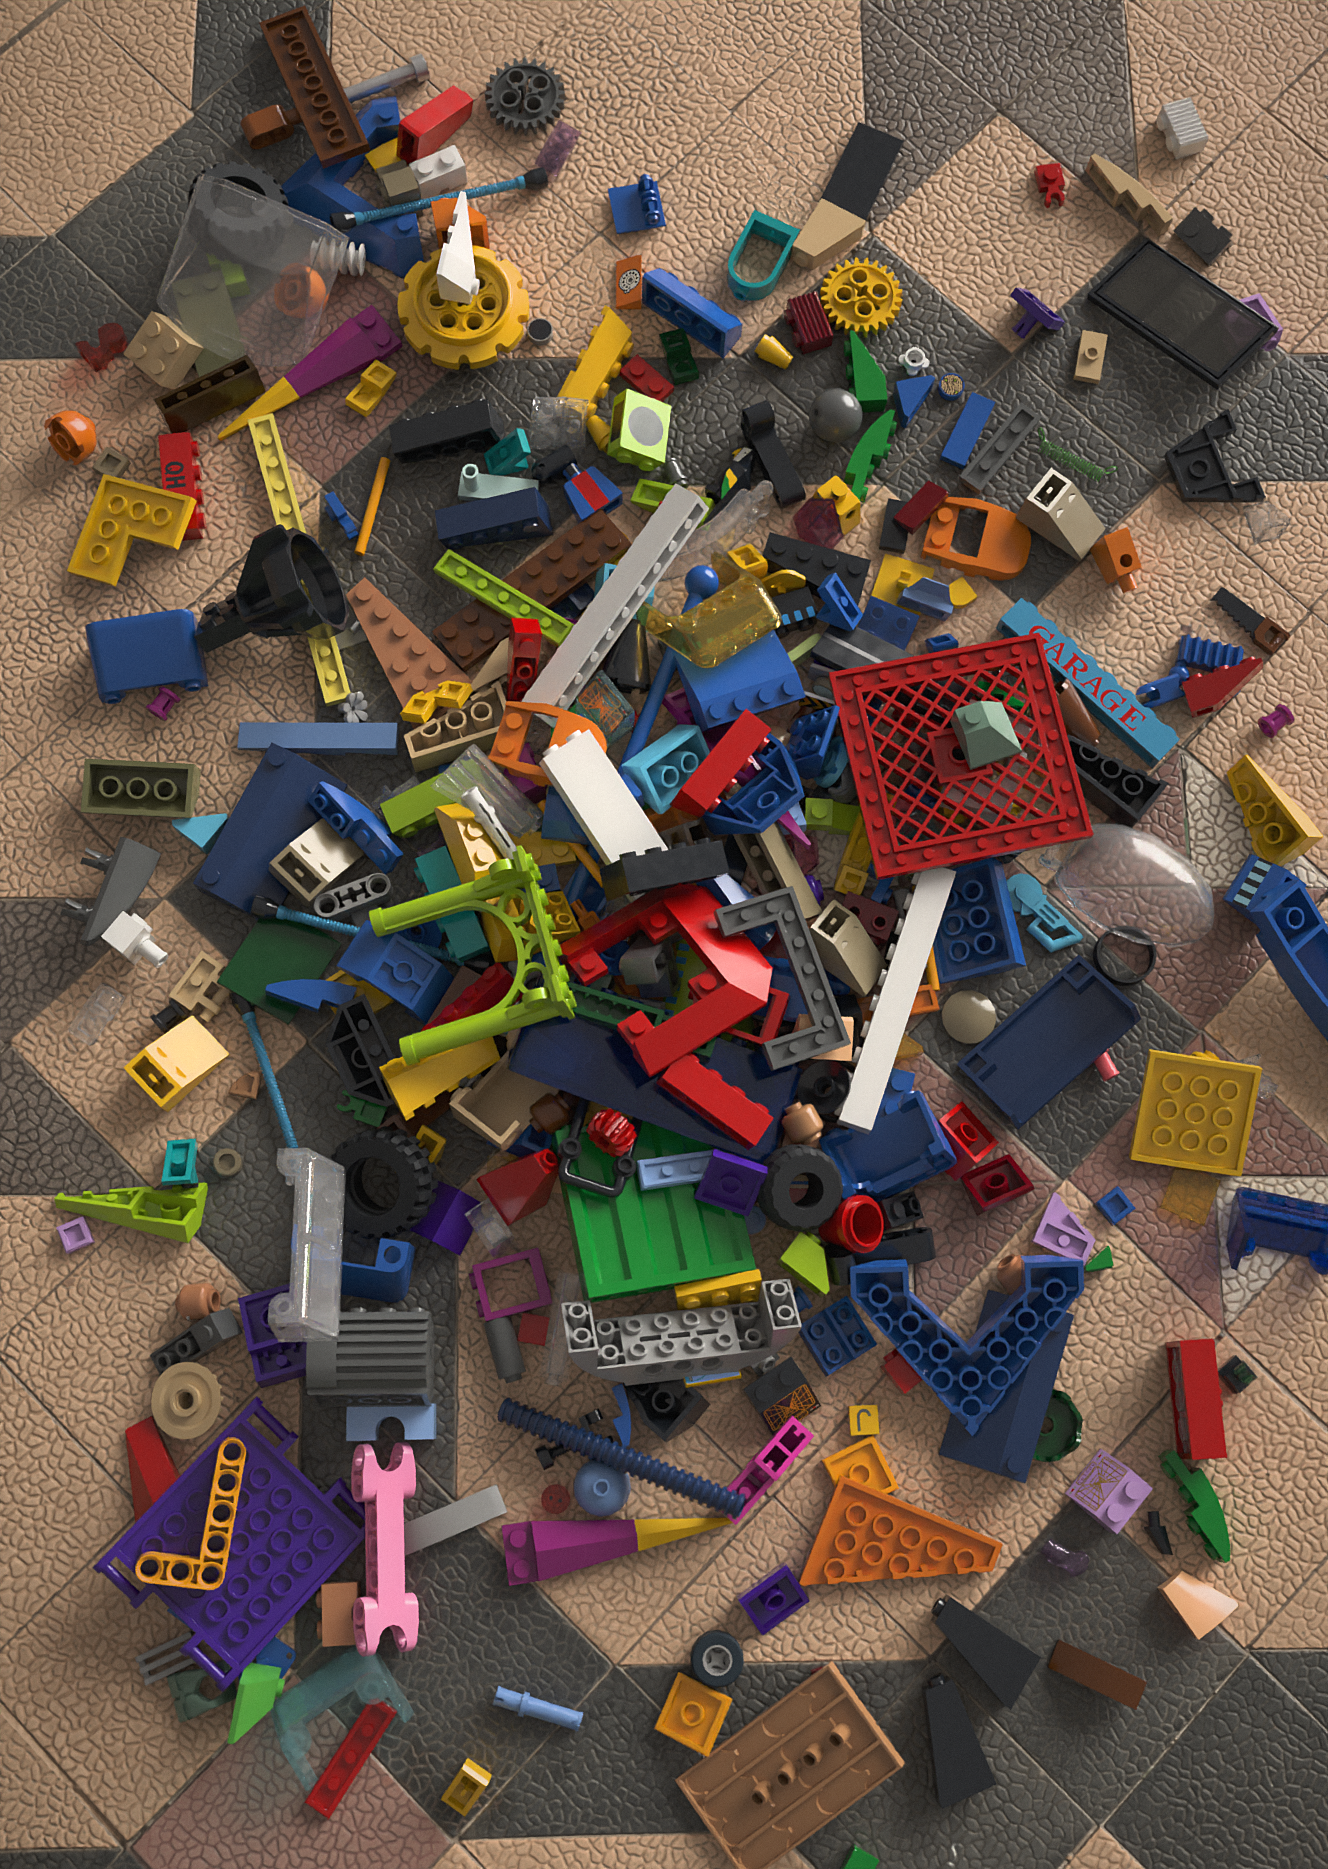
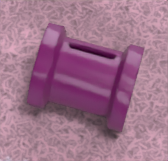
[145,686,181,721]
[1258,704,1295,738]

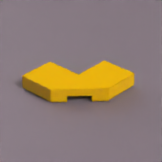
[400,680,473,724]

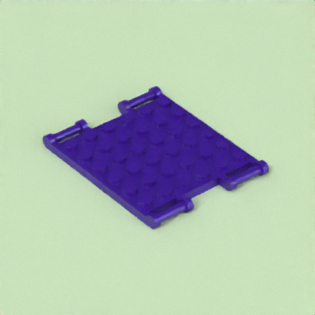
[92,1396,365,1692]

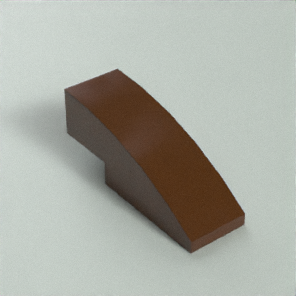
[1047,1639,1147,1710]

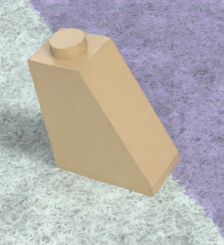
[790,198,866,270]

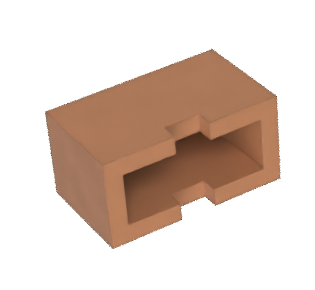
[317,1581,361,1647]

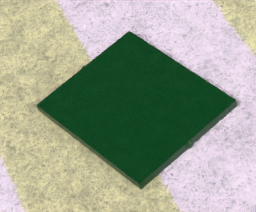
[217,918,342,1026]

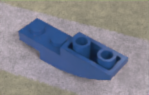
[308,781,404,875]

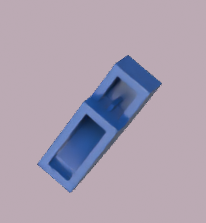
[265,979,357,1013]

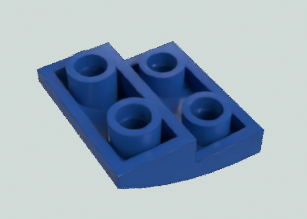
[798,1296,877,1377]

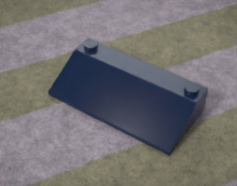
[193,742,348,920]
[957,955,1141,1130]
[938,1289,1074,1483]

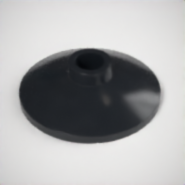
[797,1060,851,1114]

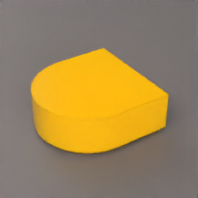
[949,577,978,609]

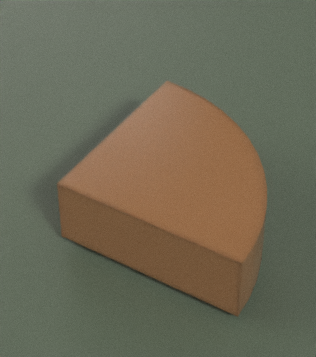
[228,1071,263,1100]

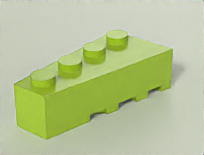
[380,756,503,838]

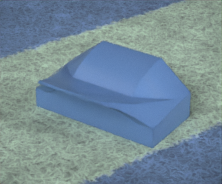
[896,577,954,621]

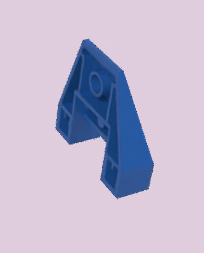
[696,733,804,835]

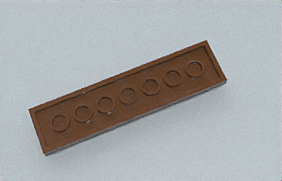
[259,5,371,169]
[432,509,632,673]

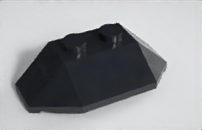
[325,994,395,1107]

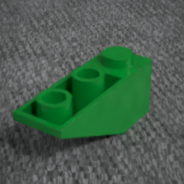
[844,330,887,413]

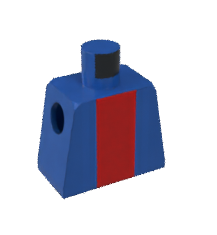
[563,464,623,523]

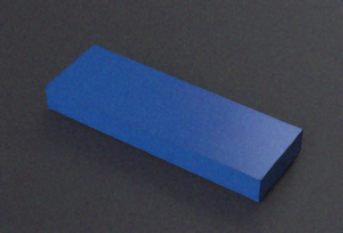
[940,392,995,469]

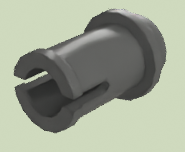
[662,458,689,489]

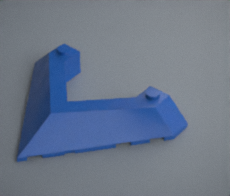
[281,96,424,278]
[850,1255,1084,1436]

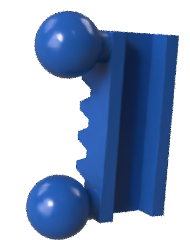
[1168,634,1244,697]

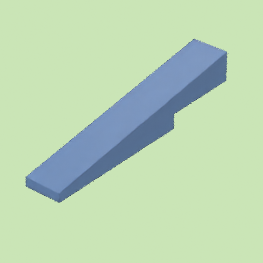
[237,722,399,756]

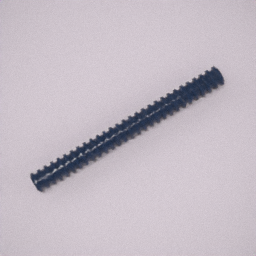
[497,1397,746,1520]

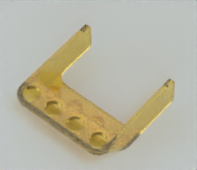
[636,551,782,668]

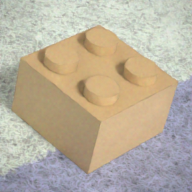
[123,311,204,390]

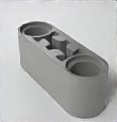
[314,873,393,922]

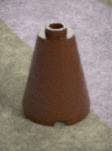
[1027,677,1101,747]

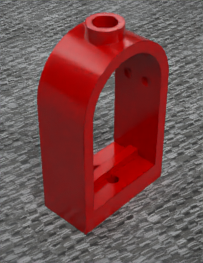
[688,987,791,1046]

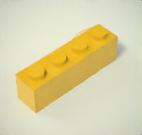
[555,305,634,426]
[379,1037,500,1121]

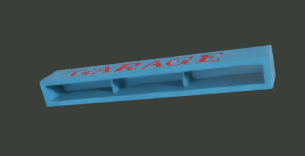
[996,598,1180,769]

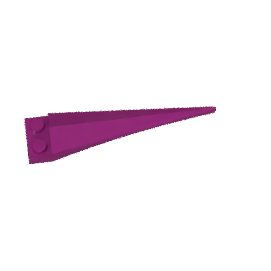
[662,688,811,850]

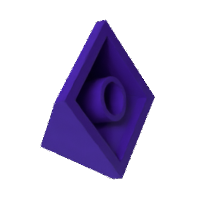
[410,1181,486,1256]
[736,1562,810,1636]

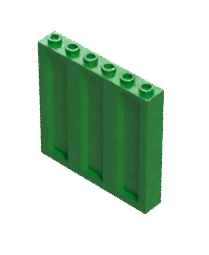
[551,1109,756,1304]

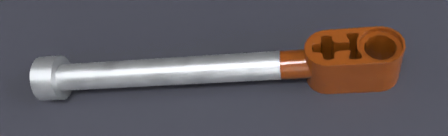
[240,53,430,149]

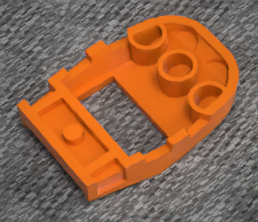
[920,497,1031,581]
[487,701,607,787]

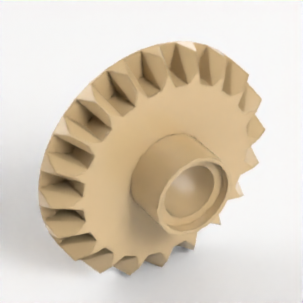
[151,1362,224,1439]

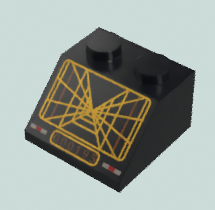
[742,1357,821,1435]

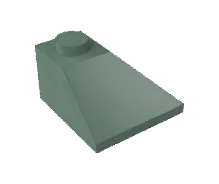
[950,701,1022,770]

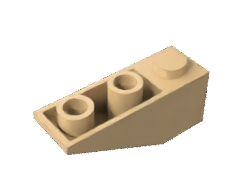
[469,637,541,698]

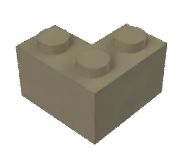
[374,160,423,218]

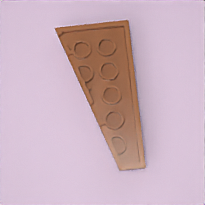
[346,577,473,729]

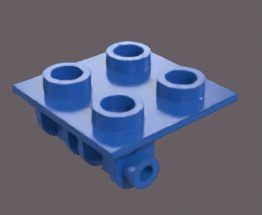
[608,174,666,234]
[858,595,920,651]

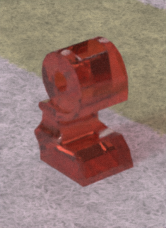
[74,322,128,372]

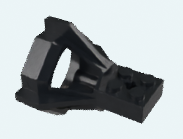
[194,524,349,653]

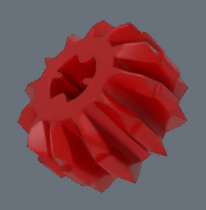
[586,1108,637,1157]

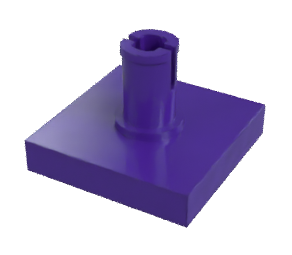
[1009,287,1065,339]
[694,1149,768,1216]

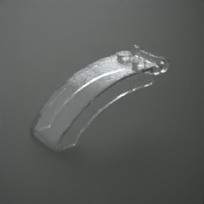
[658,480,773,582]

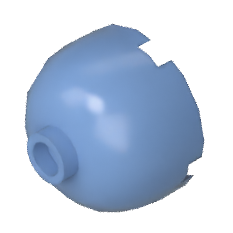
[573,1458,631,1517]

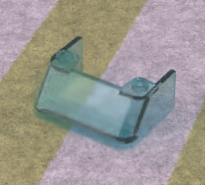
[270,1645,414,1791]

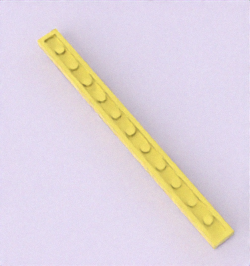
[248,413,351,707]

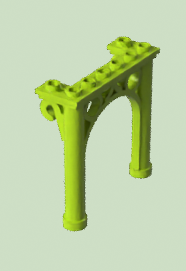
[369,845,577,1066]

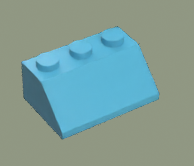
[621,724,710,814]

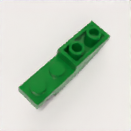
[844,409,897,503]
[1158,1449,1231,1563]

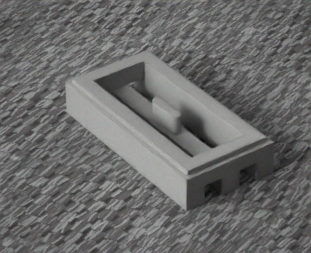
[135,1631,198,1685]

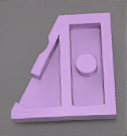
[1031,1192,1095,1266]

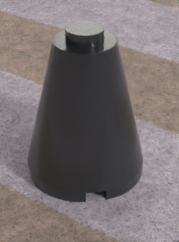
[598,619,651,694]

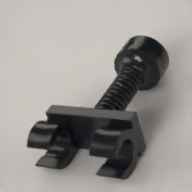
[535,1408,614,1470]

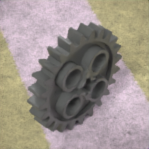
[485,57,566,136]

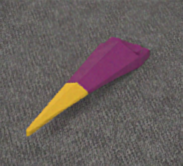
[217,304,403,440]
[501,1518,733,1586]

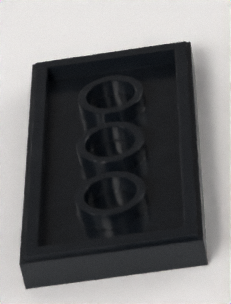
[819,122,904,221]

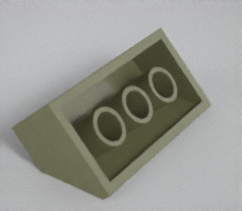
[81,758,201,819]

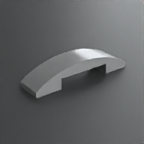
[404,1484,507,1556]

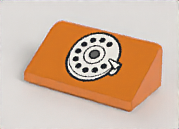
[616,255,642,309]

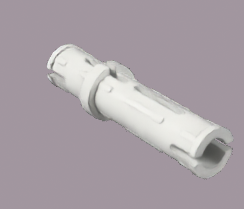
[461,786,517,860]

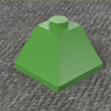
[227,1662,285,1744]

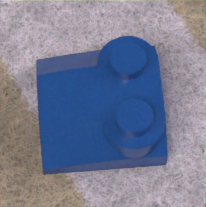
[541,786,593,846]

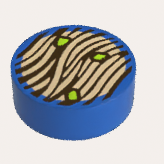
[938,373,965,401]

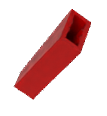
[396,85,474,165]

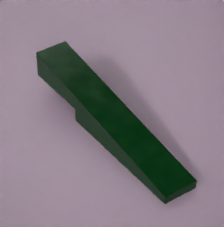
[567,981,717,1063]

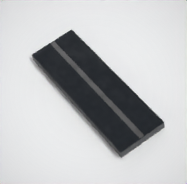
[810,624,974,728]

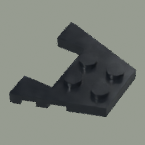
[1164,409,1266,503]

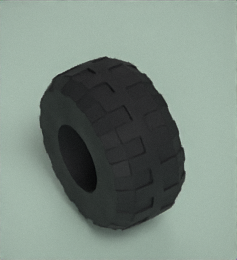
[756,1144,843,1232]

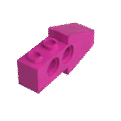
[721,1415,814,1525]

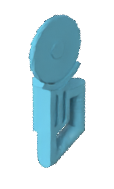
[1007,873,1083,953]

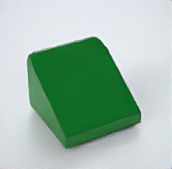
[1083,1246,1114,1273]
[840,1844,879,1869]

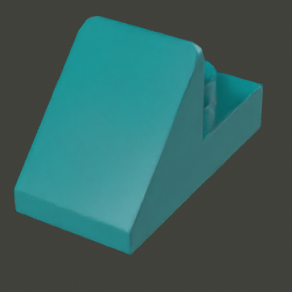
[484,428,531,476]
[161,1139,198,1186]

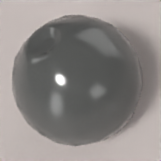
[809,388,863,443]

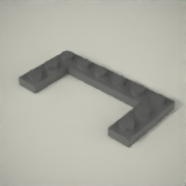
[713,886,851,1071]

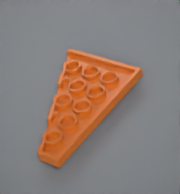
[798,1475,1003,1586]

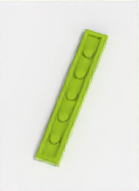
[433,549,574,648]

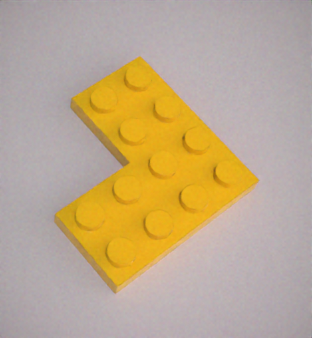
[67,474,196,587]

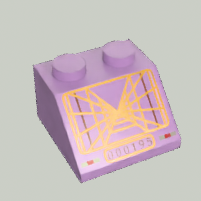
[1064,1449,1153,1534]

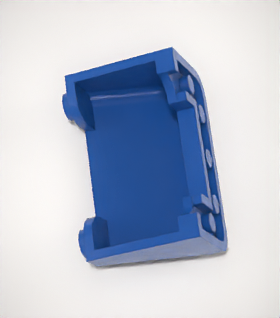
[85,609,208,704]
[819,1090,957,1203]

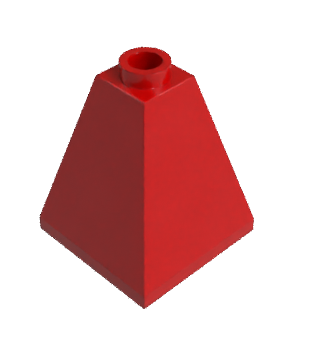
[476,1148,559,1226]

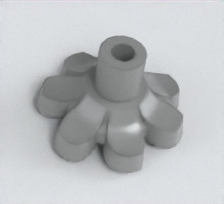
[338,692,368,723]

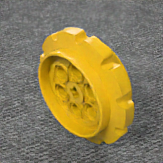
[398,245,529,369]

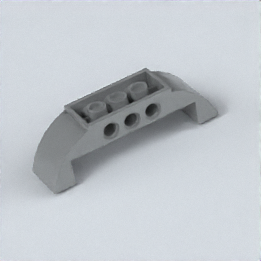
[561,1279,802,1386]

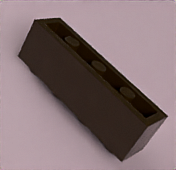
[154,355,266,434]

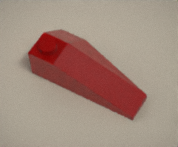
[125,1416,180,1522]

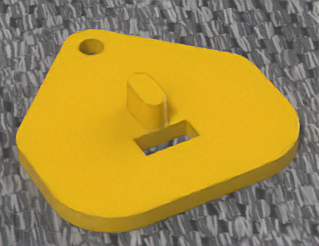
[752,570,806,599]

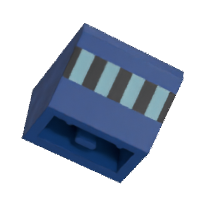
[1222,854,1307,925]

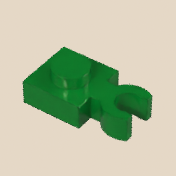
[337,1090,389,1128]

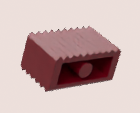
[783,291,833,354]

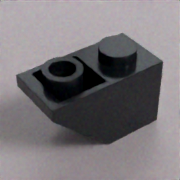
[877,1191,924,1232]

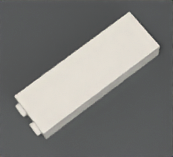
[539,729,668,902]

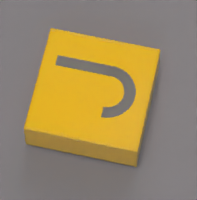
[848,1405,879,1435]

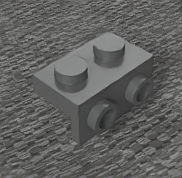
[1174,207,1234,266]

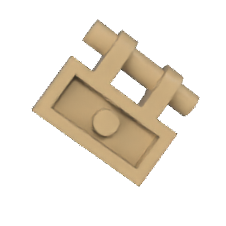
[169,951,232,1023]

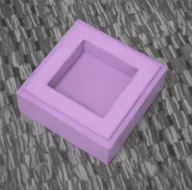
[56,1216,95,1254]

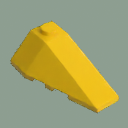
[1226,755,1323,867]

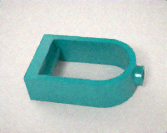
[727,210,800,301]

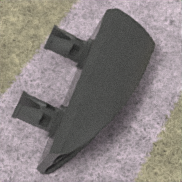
[60,837,161,946]

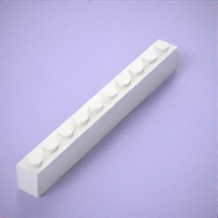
[521,483,709,728]
[834,867,956,1135]

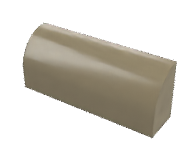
[733,821,823,922]

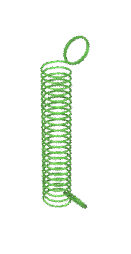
[1038,427,1118,482]

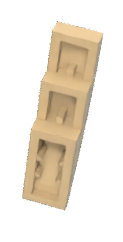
[1085,154,1173,236]

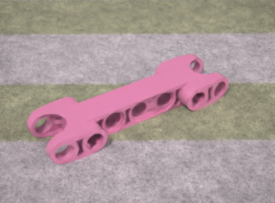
[351,1442,419,1657]

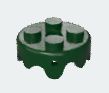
[1033,1389,1083,1462]

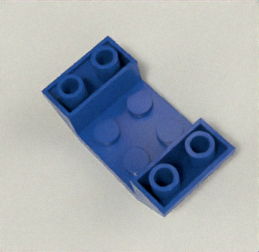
[336,920,455,1025]

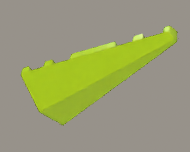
[54,1182,208,1243]

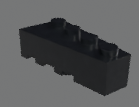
[389,399,505,464]

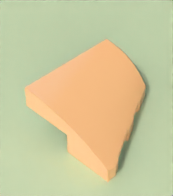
[1157,1570,1238,1640]

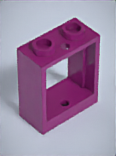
[469,1247,554,1322]

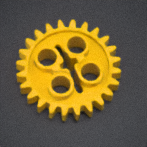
[820,257,903,338]

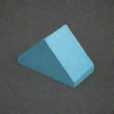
[172,813,229,855]

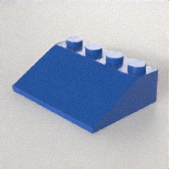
[674,626,806,732]
[933,858,1026,984]

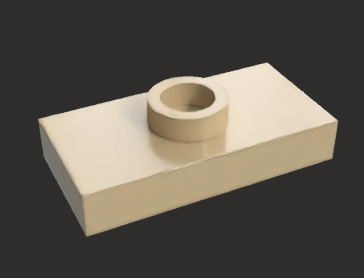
[1073,330,1108,384]

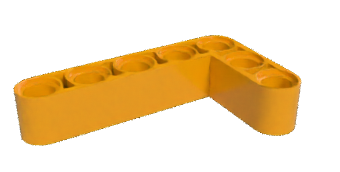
[136,1437,246,1590]

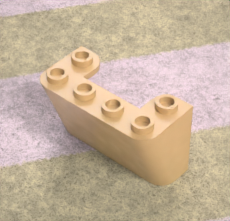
[449,1025,576,1151]

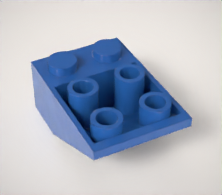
[785,705,840,780]

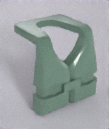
[167,1659,237,1723]

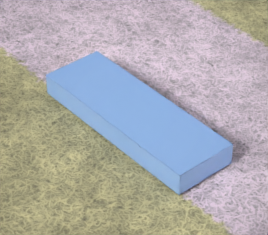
[636,1149,720,1191]

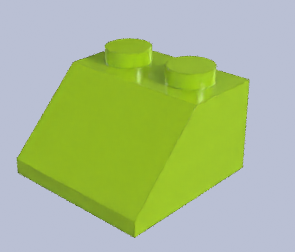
[776,1232,830,1298]

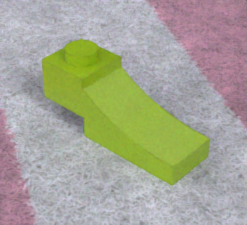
[803,798,860,835]

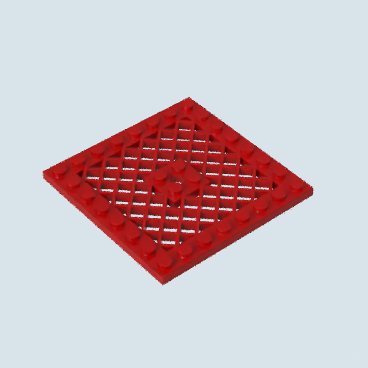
[828,632,1094,880]

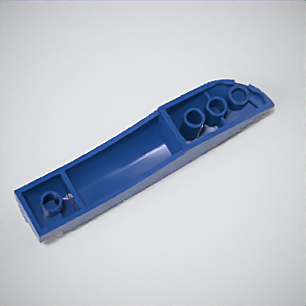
[1250,879,1328,1041]

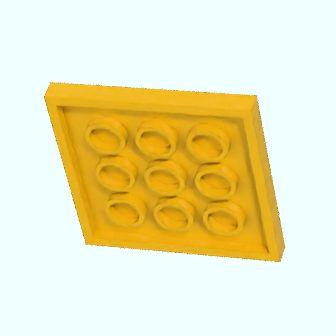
[1129,1049,1262,1177]

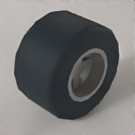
[690,1630,744,1688]

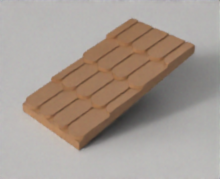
[675,1661,905,1869]

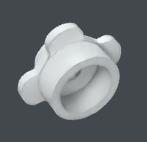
[899,347,929,376]

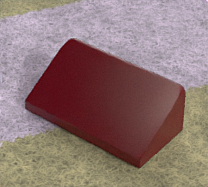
[893,480,949,535]

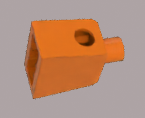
[1090,527,1141,594]

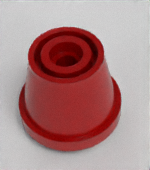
[818,1195,884,1253]

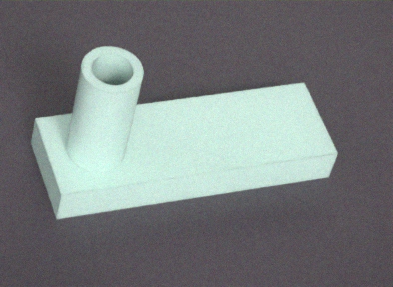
[458,464,539,501]

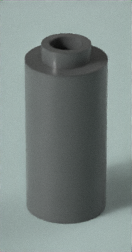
[483,1316,526,1384]

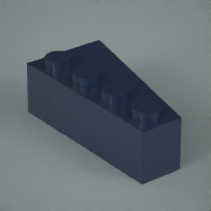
[435,487,553,550]

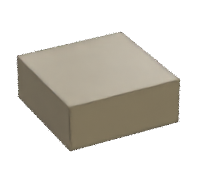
[92,447,131,478]

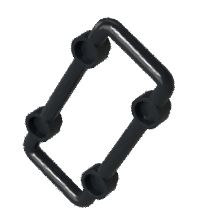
[557,1046,658,1198]

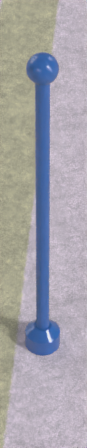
[527,565,719,972]

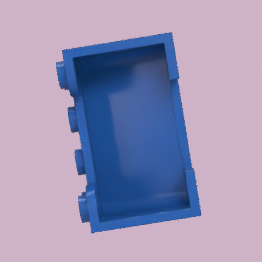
[291,1224,416,1302]

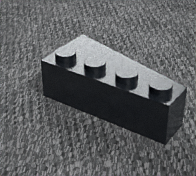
[763,532,871,606]
[1067,735,1169,832]
[599,838,729,902]

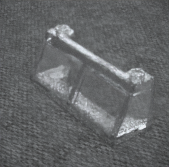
[268,1148,346,1342]

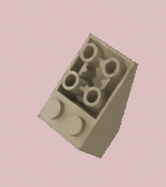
[1016,468,1105,561]
[268,818,365,909]
[809,899,888,997]

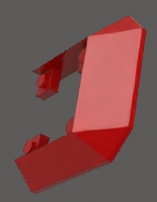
[558,883,773,1077]

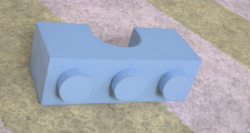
[346,1403,436,1441]

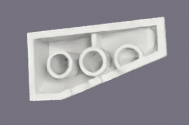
[436,191,480,305]

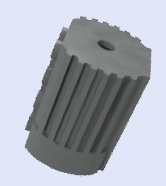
[306,1307,435,1407]

